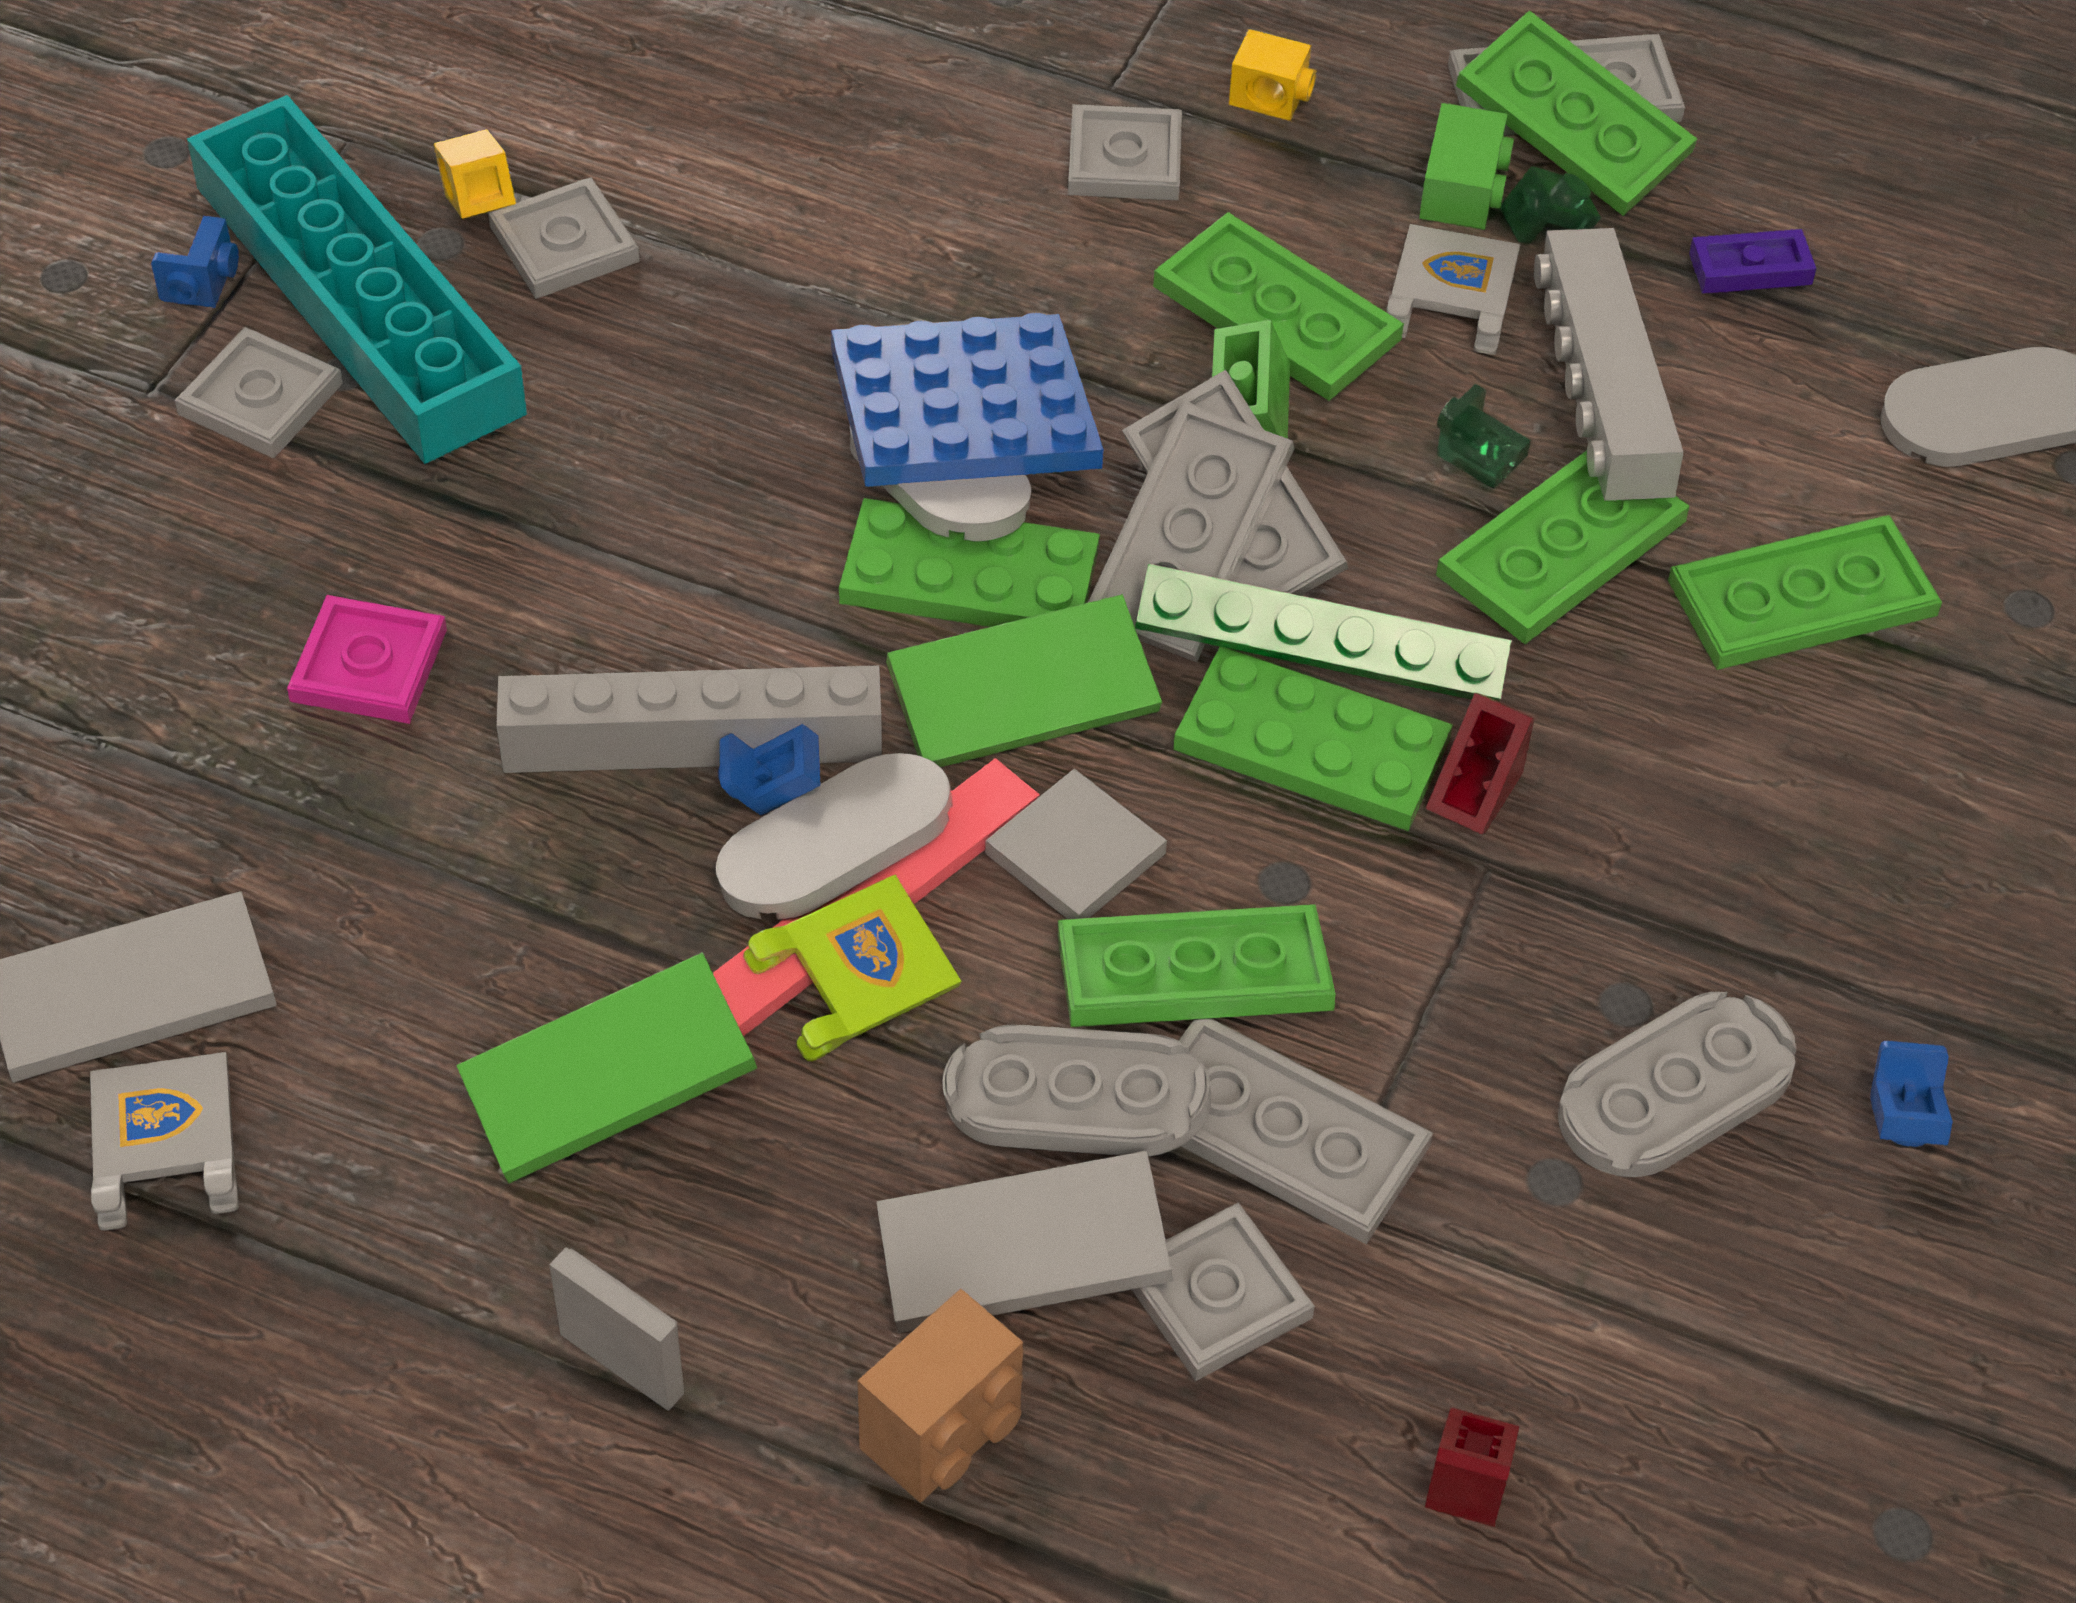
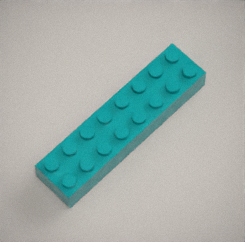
[187,95,527,464]

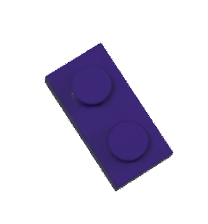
[1689,229,1816,294]

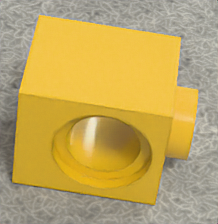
[1229,29,1316,121]
[434,129,516,219]

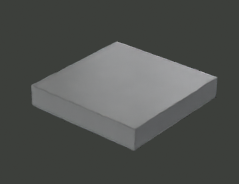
[1068,104,1182,201]
[488,177,640,299]
[175,327,343,458]
[985,768,1167,919]
[1131,1202,1315,1381]
[549,1247,684,1411]

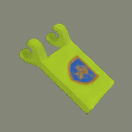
[743,875,962,1062]

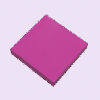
[287,595,447,724]

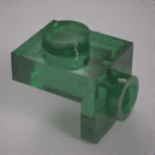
[1501,166,1601,244]
[1436,384,1531,489]

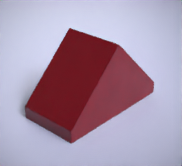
[1425,692,1535,835]
[1424,1407,1520,1527]

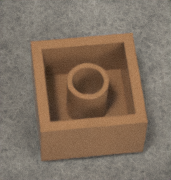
[858,1288,1023,1503]

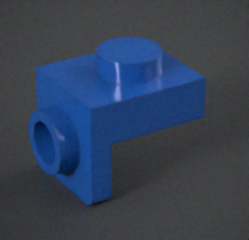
[151,216,239,308]
[718,724,820,816]
[1870,1041,1953,1147]

